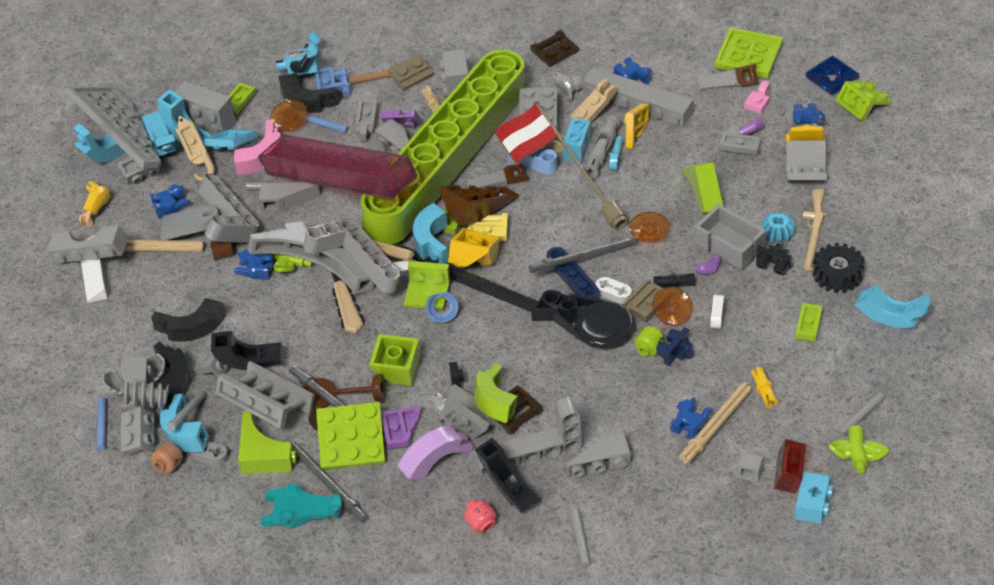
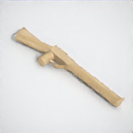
[803,189,827,271]

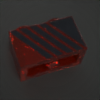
[774,439,806,494]

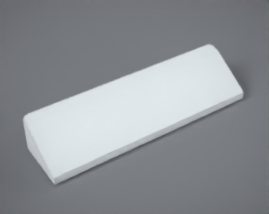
[81,235,107,303]

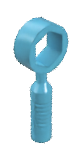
[609,136,623,170]

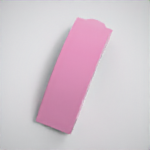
[234,120,283,175]

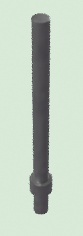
[529,236,638,273]
[289,365,345,407]
[288,440,368,523]

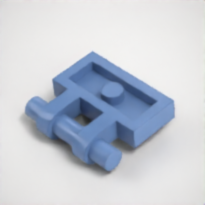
[315,67,351,97]

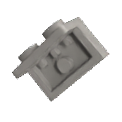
[117,158,162,185]
[193,339,229,378]
[121,407,155,455]

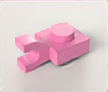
[744,80,770,113]

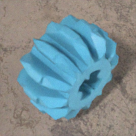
[761,211,795,243]

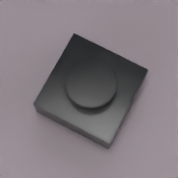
[449,361,464,388]

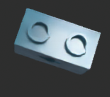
[562,118,591,162]
[795,472,833,524]

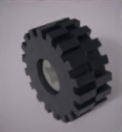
[813,243,865,293]

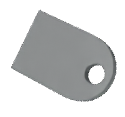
[160,206,219,241]

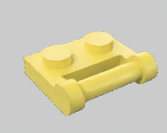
[467,213,508,241]

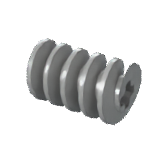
[123,378,169,410]

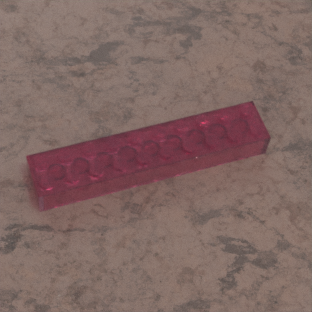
[258,134,418,199]

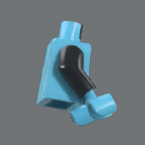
[276,31,320,75]

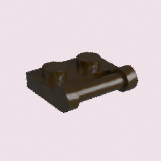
[530,30,579,67]
[494,385,543,435]

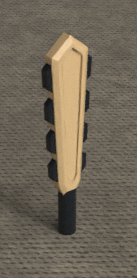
[330,271,364,334]

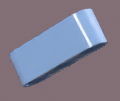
[507,148,557,174]

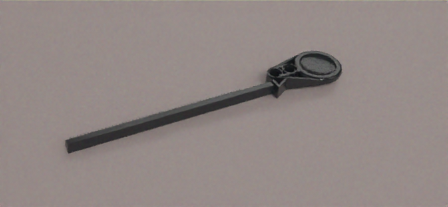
[391,243,634,349]

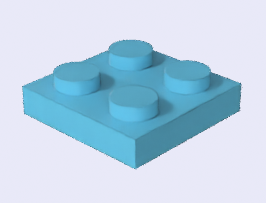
[204,129,258,150]

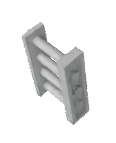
[216,361,315,428]

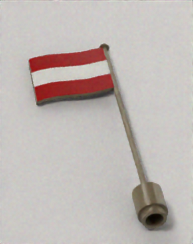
[495,101,628,230]

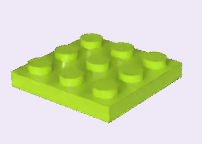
[714,27,783,79]
[316,402,385,470]

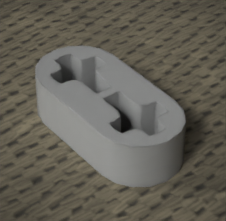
[190,441,228,465]

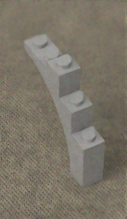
[248,221,374,294]

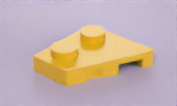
[624,103,649,149]

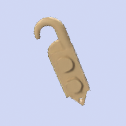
[176,116,215,182]

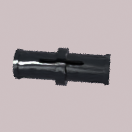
[653,273,695,289]

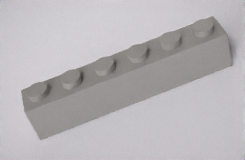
[582,67,693,127]

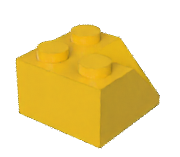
[448,228,500,267]

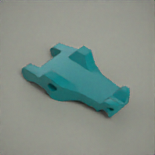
[260,484,342,529]

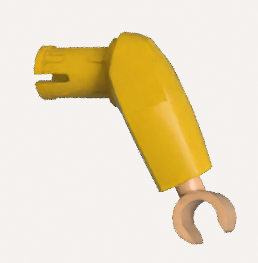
[79,181,110,228]

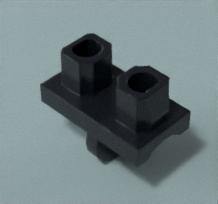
[756,241,794,276]

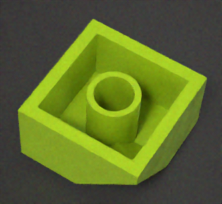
[369,334,421,386]

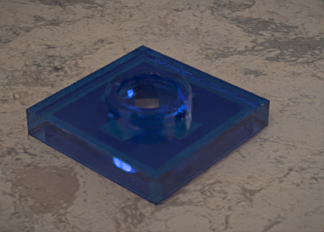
[806,55,859,95]

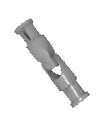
[583,115,621,179]

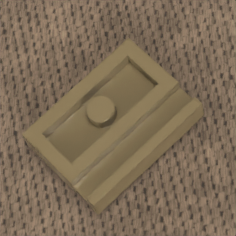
[388,53,434,91]
[622,280,670,322]

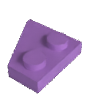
[380,110,421,128]
[381,405,421,449]

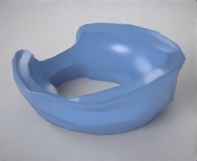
[425,292,459,323]

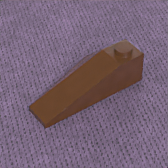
[440,185,519,226]

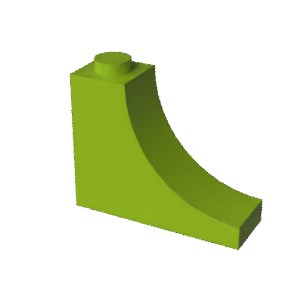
[682,162,723,214]
[238,411,297,474]

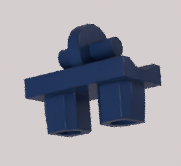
[656,327,694,366]

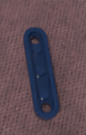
[547,247,599,299]

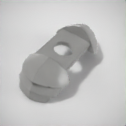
[102,353,166,395]

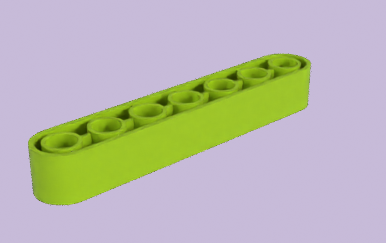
[361,50,524,245]

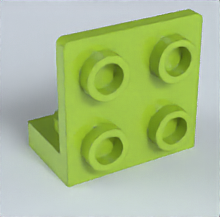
[835,80,893,121]
[404,261,451,310]

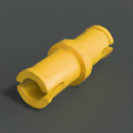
[751,367,778,408]

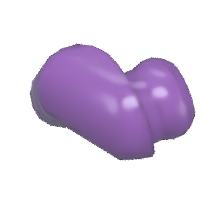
[739,118,764,135]
[696,254,721,275]

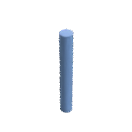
[297,112,349,134]
[97,397,106,451]

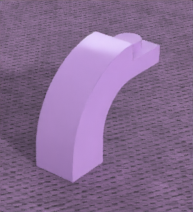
[398,426,474,480]

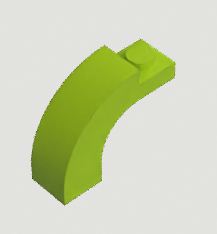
[473,363,518,423]

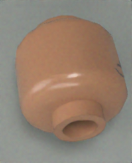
[151,442,183,474]

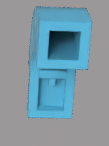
[157,89,212,148]
[141,111,176,157]
[74,124,126,162]
[413,203,448,264]
[855,285,932,328]
[160,394,209,452]

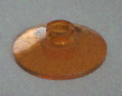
[270,100,307,131]
[630,212,669,242]
[652,287,692,326]

